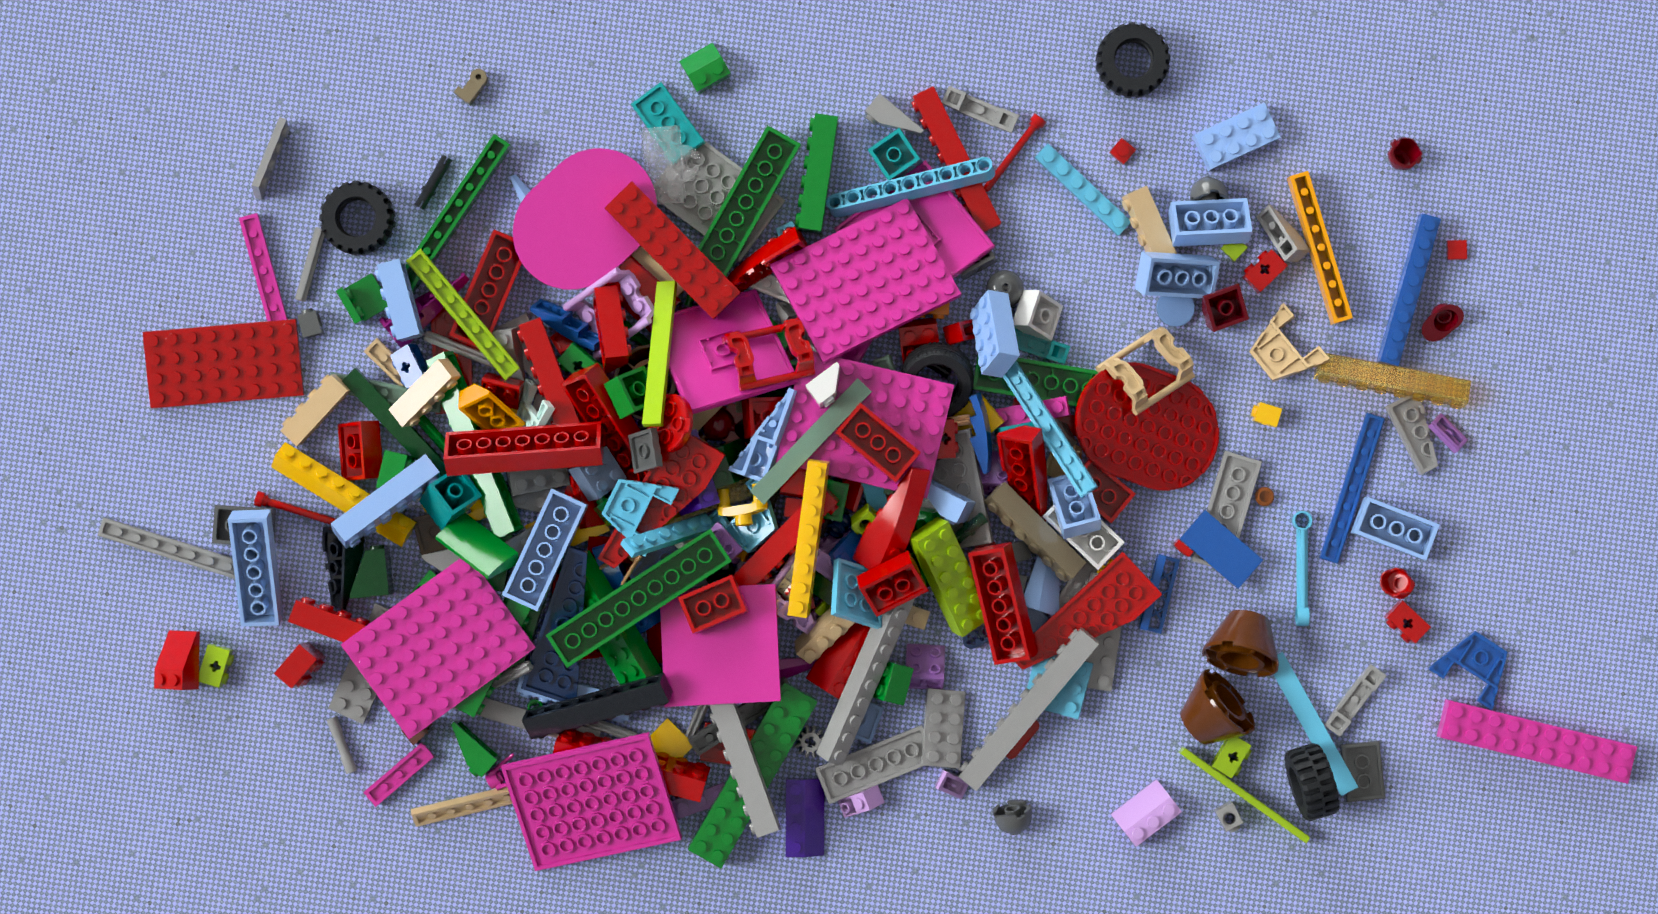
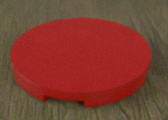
[647,394,693,453]

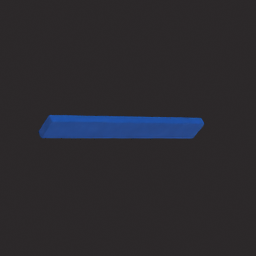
[1319,412,1385,564]

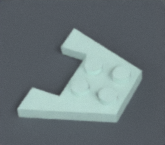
[517,378,555,427]

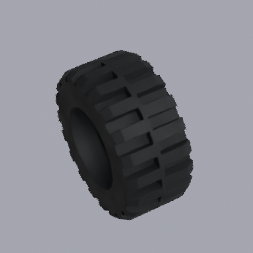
[1095,22,1171,98]
[319,181,396,256]
[1284,743,1340,821]

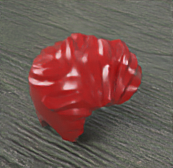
[1380,567,1415,599]

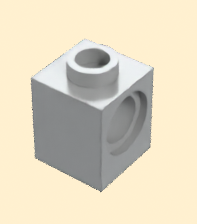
[1214,801,1243,833]

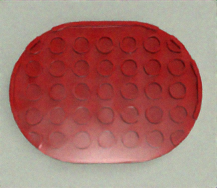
[1075,362,1219,491]

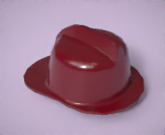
[1422,303,1464,342]

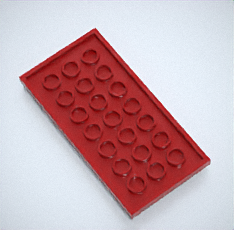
[142,319,304,408]

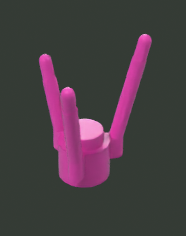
[485,753,514,790]

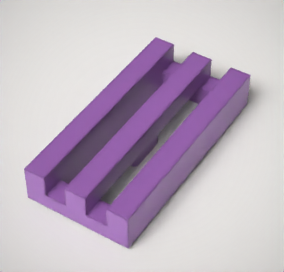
[1428,413,1468,454]

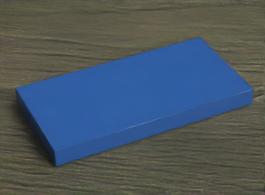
[1179,510,1263,589]

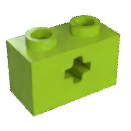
[199,644,234,688]
[1210,737,1252,778]

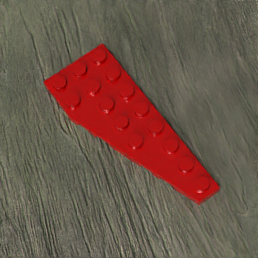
[598,434,726,568]
[1016,552,1162,670]

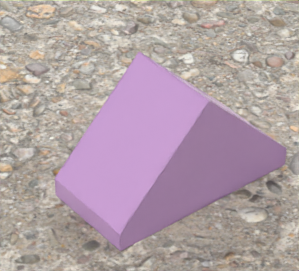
[935,769,969,799]

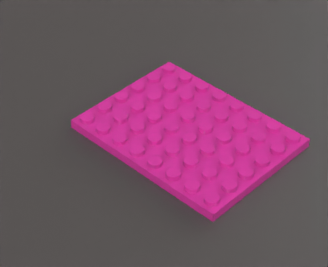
[770,199,961,364]
[776,351,954,499]
[341,558,536,739]
[501,732,682,871]

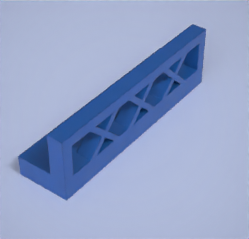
[1139,554,1180,634]

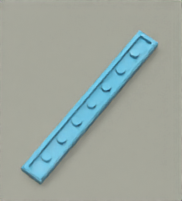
[1003,361,1098,498]
[1273,651,1358,796]

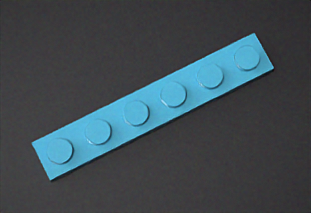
[1035,144,1130,236]
[620,513,715,558]

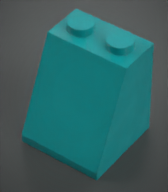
[419,474,482,530]

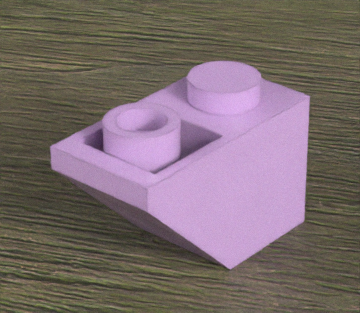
[838,785,885,818]

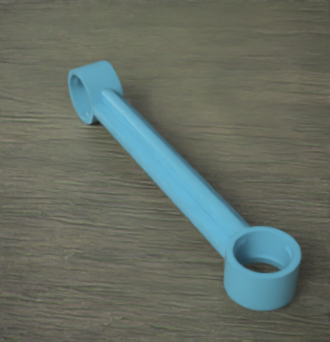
[1292,511,1312,626]

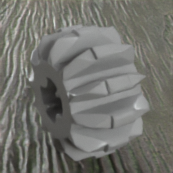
[795,725,823,758]

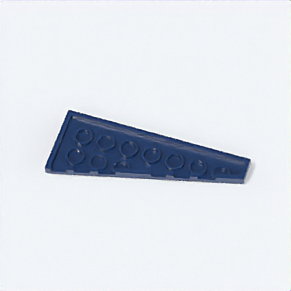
[521,545,588,701]

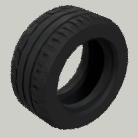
[901,342,974,417]

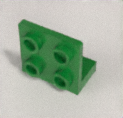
[336,273,388,325]

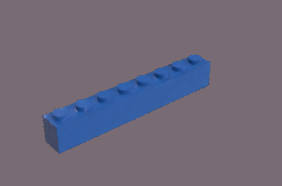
[1376,213,1441,367]

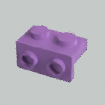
[711,522,743,564]

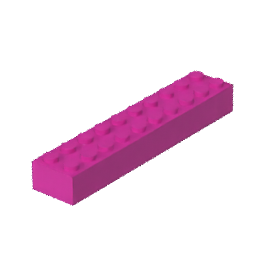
[1436,699,1637,784]

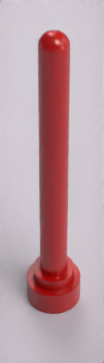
[984,113,1047,192]
[254,491,336,525]

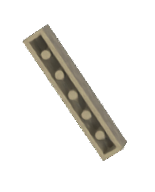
[984,482,1086,582]

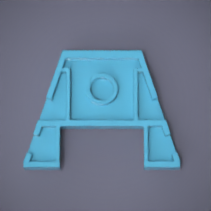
[601,478,679,557]
[708,479,779,553]

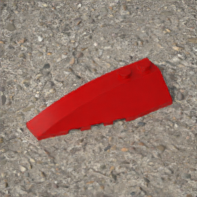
[727,227,808,292]
[997,425,1047,522]
[853,467,930,570]

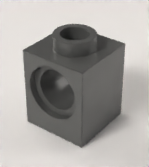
[297,308,325,339]

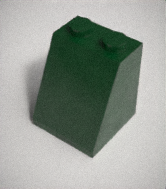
[712,438,746,489]
[350,545,394,599]

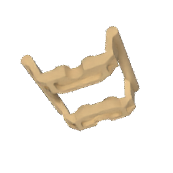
[1095,327,1195,415]

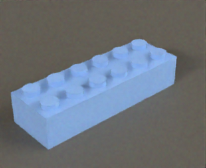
[331,454,440,549]
[502,488,588,611]
[228,509,283,627]

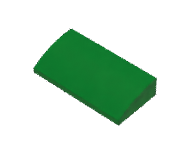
[436,513,518,579]

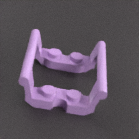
[562,267,654,360]
[771,549,833,634]

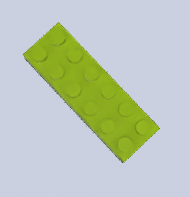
[909,517,984,637]

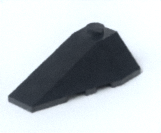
[322,527,365,610]

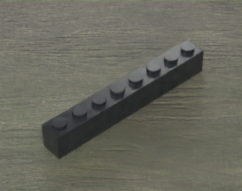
[522,673,673,739]

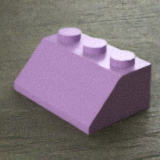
[1111,779,1182,847]

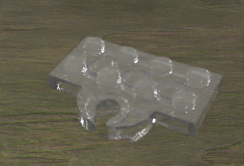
[641,125,701,205]

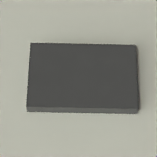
[1340,741,1385,802]

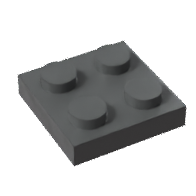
[628,428,663,474]

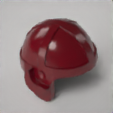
[1387,137,1423,170]
[702,408,736,441]

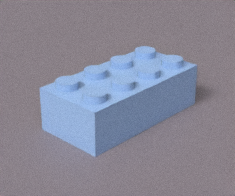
[1192,103,1281,172]
[1168,198,1252,247]
[1135,252,1220,298]
[375,259,424,342]
[970,290,1020,378]
[1350,497,1440,561]

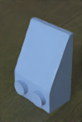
[1047,475,1101,539]
[928,480,976,525]

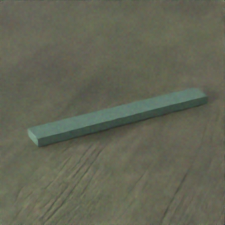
[750,378,872,504]

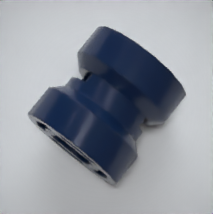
[827,513,852,538]

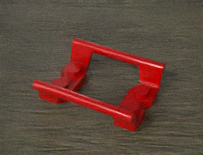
[722,318,815,392]

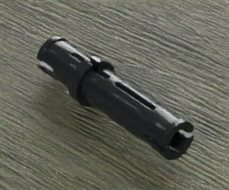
[414,155,453,211]

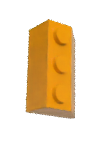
[458,384,525,430]

